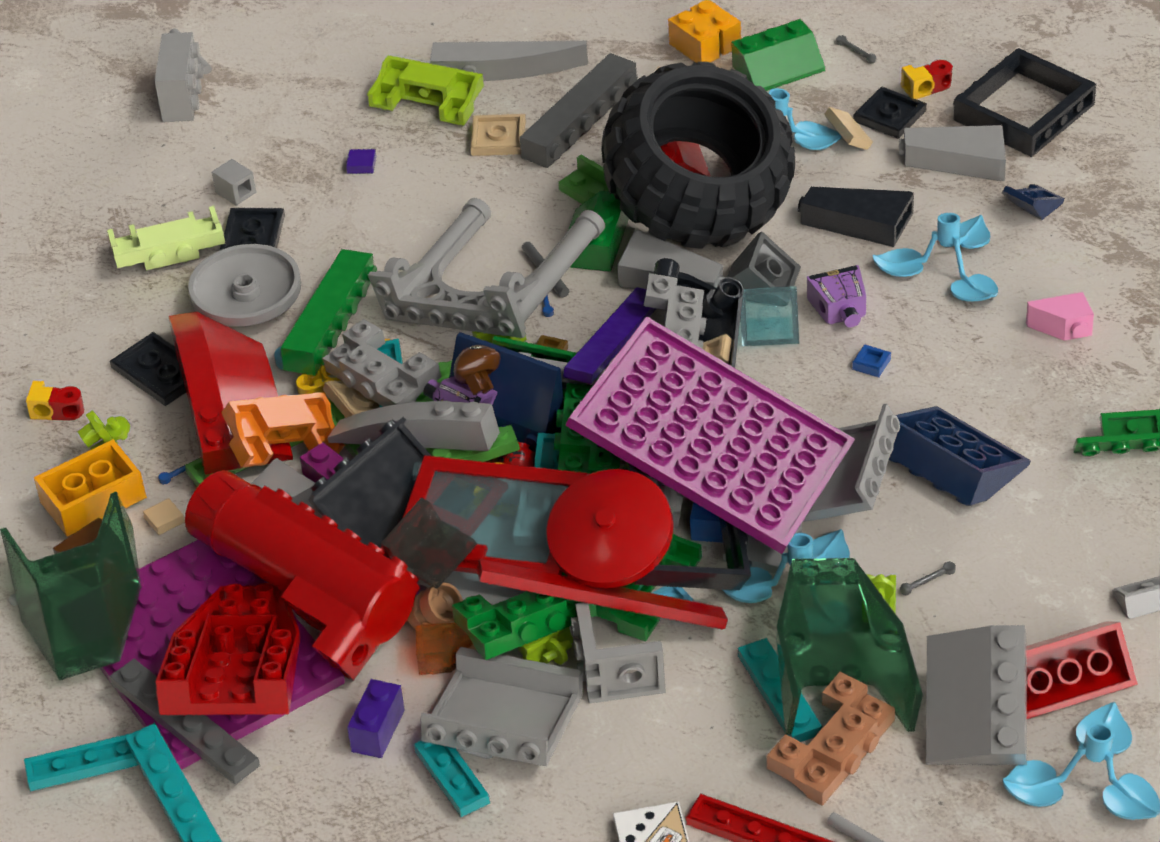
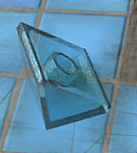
[740,286,800,347]

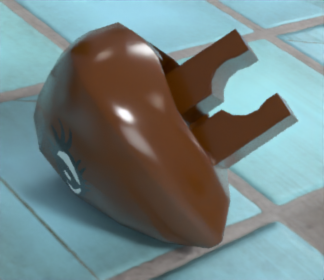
[453,345,501,395]

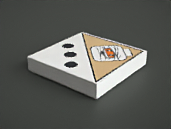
[613,802,689,842]

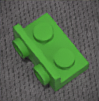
[558,155,609,204]

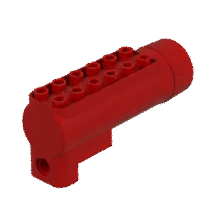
[185,470,420,681]

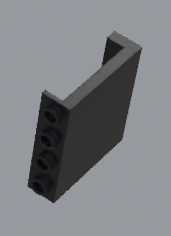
[308,416,476,558]

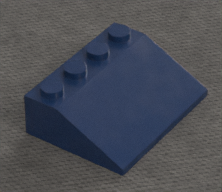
[449,332,564,453]
[889,406,1031,506]

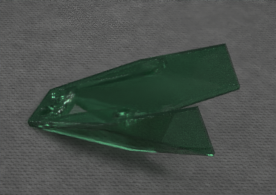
[0,492,141,681]
[776,558,923,734]

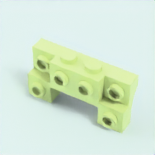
[107,206,225,270]

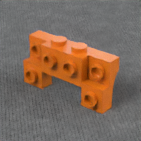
[222,392,345,468]

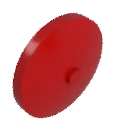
[547,469,674,588]

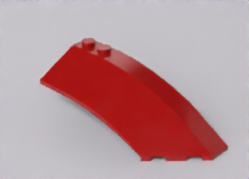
[169,311,293,475]

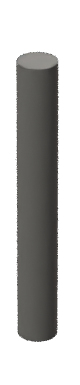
[522,241,570,298]

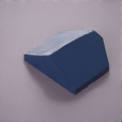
[1001,184,1065,220]

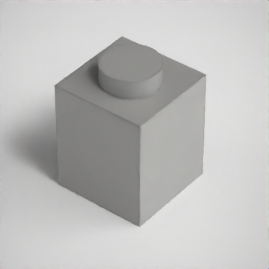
[212,159,256,206]

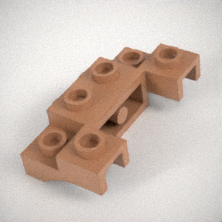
[767,672,895,806]

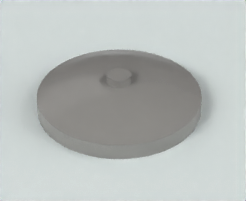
[188,244,301,327]

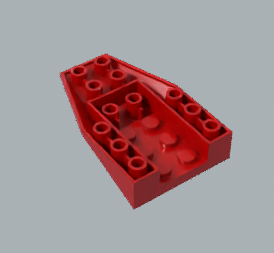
[156,583,300,715]

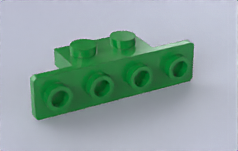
[1073,409,1160,456]

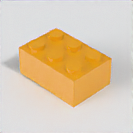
[34,439,147,537]

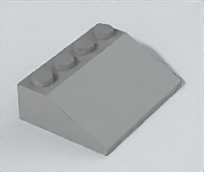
[926,625,1027,765]

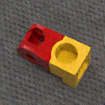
[901,60,953,99]
[26,381,85,421]

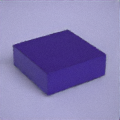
[346,149,376,174]

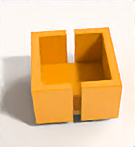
[668,0,741,63]

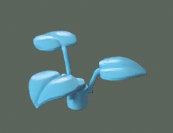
[769,88,842,150]
[873,213,998,302]
[722,529,853,636]
[1003,702,1160,820]

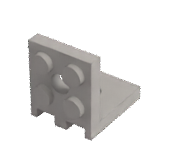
[571,603,666,704]

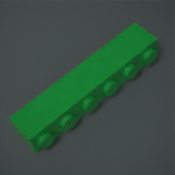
[281,249,377,376]

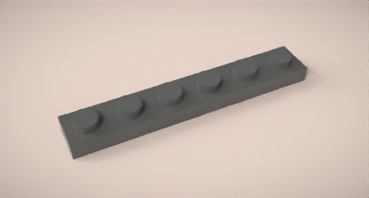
[109,659,260,785]

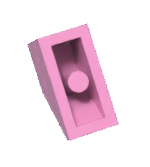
[1026,292,1094,341]

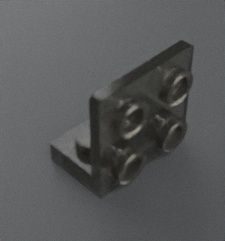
[381,498,477,589]

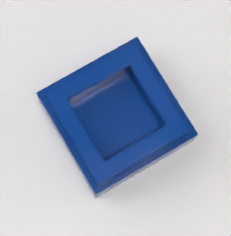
[852,344,891,377]

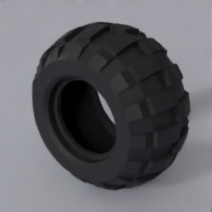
[601,61,795,249]

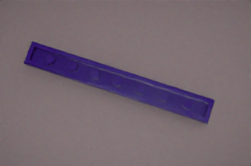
[563,287,657,384]

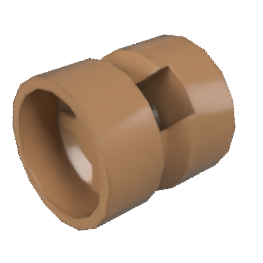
[408,582,463,633]

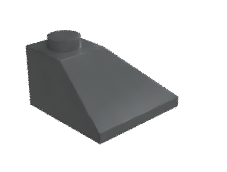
[728,231,801,305]

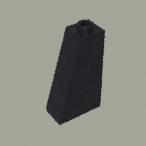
[798,186,914,247]

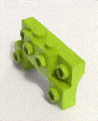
[367,55,484,126]

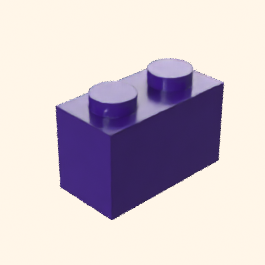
[347,679,405,759]

